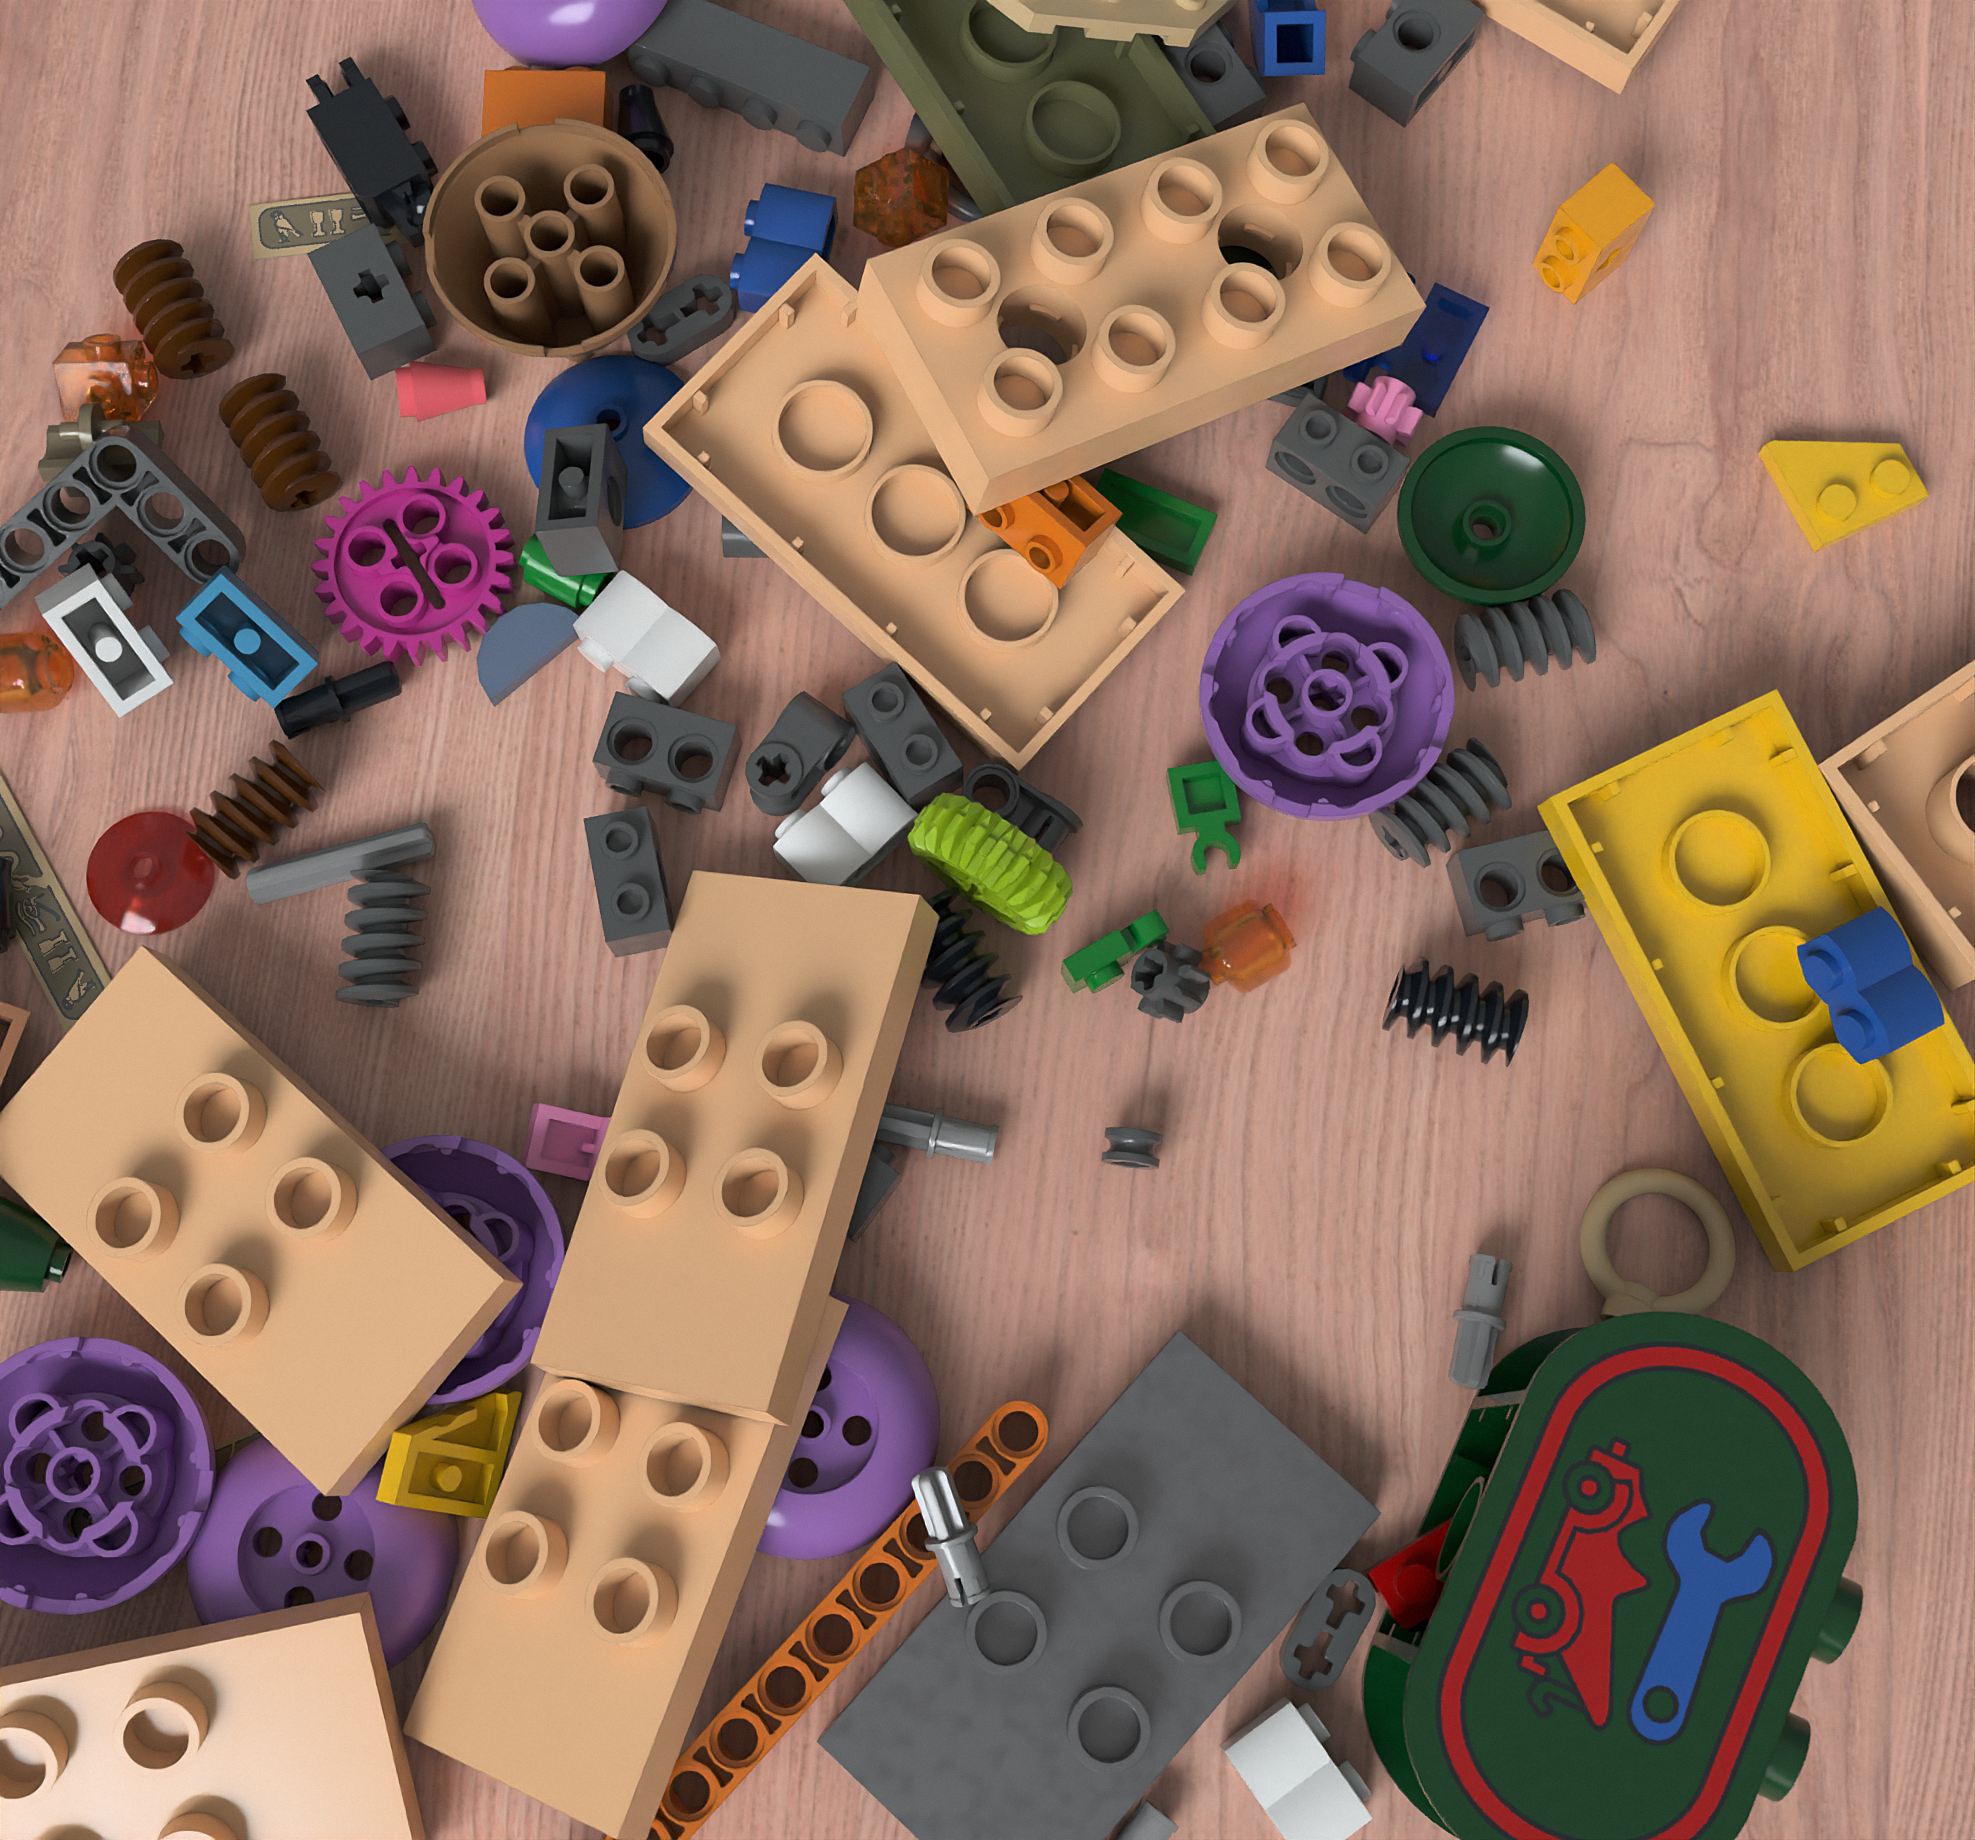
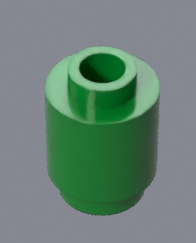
[520,534,617,609]

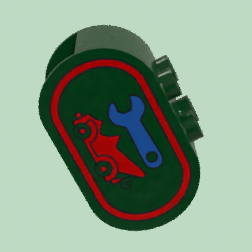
[1361,1311,1863,1840]

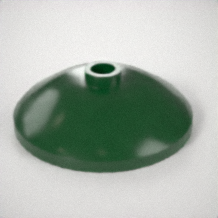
[1397,426,1586,607]

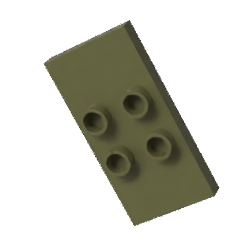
[843,0,1279,280]

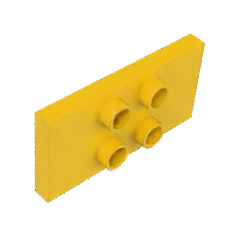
[1537,689,1975,1272]

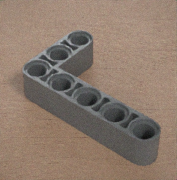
[0,425,246,610]

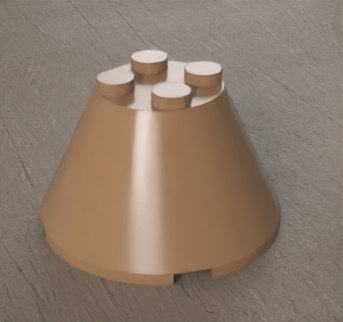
[422,118,678,362]

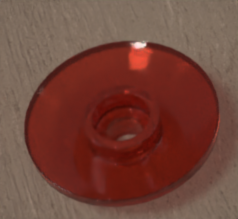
[86,812,215,936]

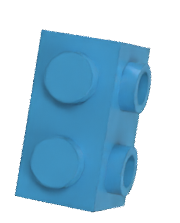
[175,564,319,708]

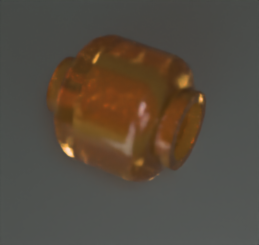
[0,630,75,715]
[1200,898,1297,994]

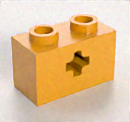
[1533,161,1656,305]

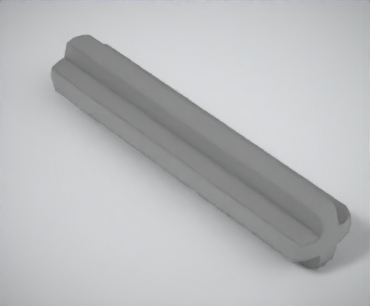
[246,822,435,904]

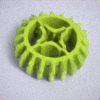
[907,793,1073,935]

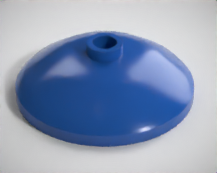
[524,355,694,530]

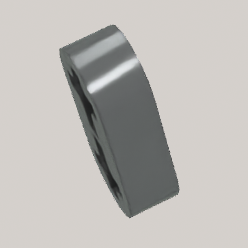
[627,274,735,367]
[1279,1567,1376,1691]

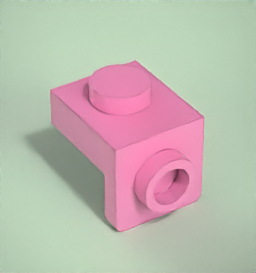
[520,1103,611,1183]

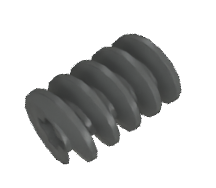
[1454,589,1596,692]
[1368,737,1512,868]
[335,869,431,1008]

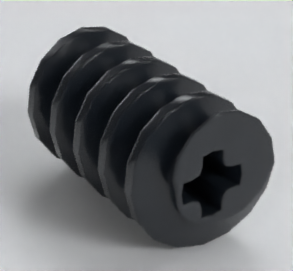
[920,887,1023,1033]
[1382,956,1529,1067]

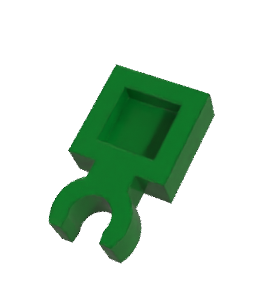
[1165,760,1242,875]
[1060,909,1169,994]

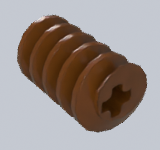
[113,239,235,380]
[219,373,343,512]
[184,739,327,880]

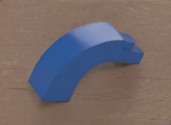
[1248,0,1326,76]

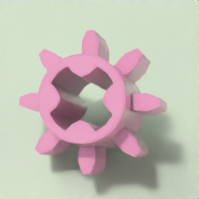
[1343,376,1423,448]

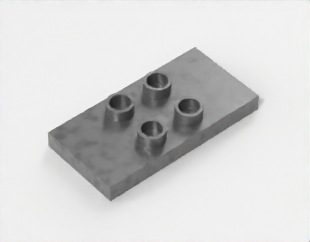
[817,1330,1382,1840]

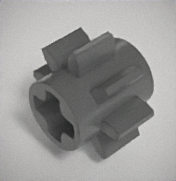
[58,532,145,599]
[1131,940,1211,1023]

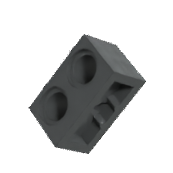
[1265,392,1412,535]
[592,691,742,815]
[1445,830,1588,942]

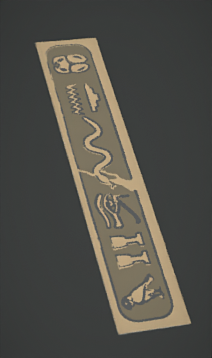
[249,183,437,260]
[0,774,112,1034]

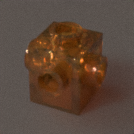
[853,147,949,247]
[52,333,159,422]

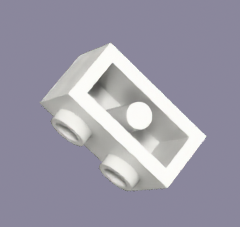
[34,563,174,718]

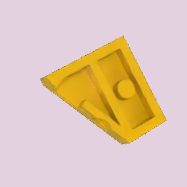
[1758,440,1929,553]
[375,1387,522,1519]

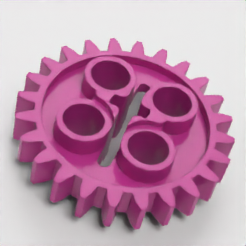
[311,466,518,666]

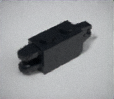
[306,57,439,248]

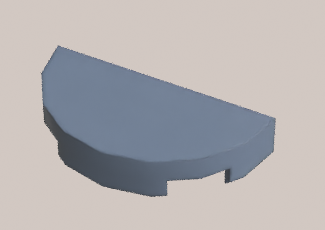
[477,602,580,707]

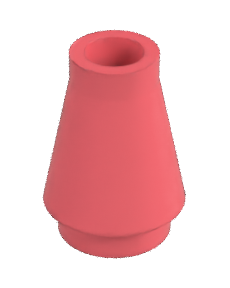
[395,360,486,422]

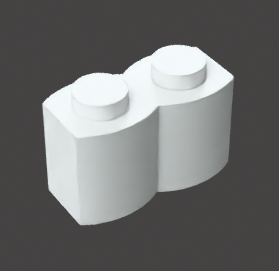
[573,570,721,708]
[773,762,918,888]
[1219,1697,1373,1840]

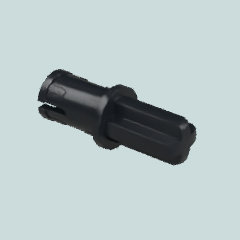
[274,661,402,740]

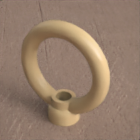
[1579,1168,1736,1321]

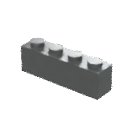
[626,0,873,157]

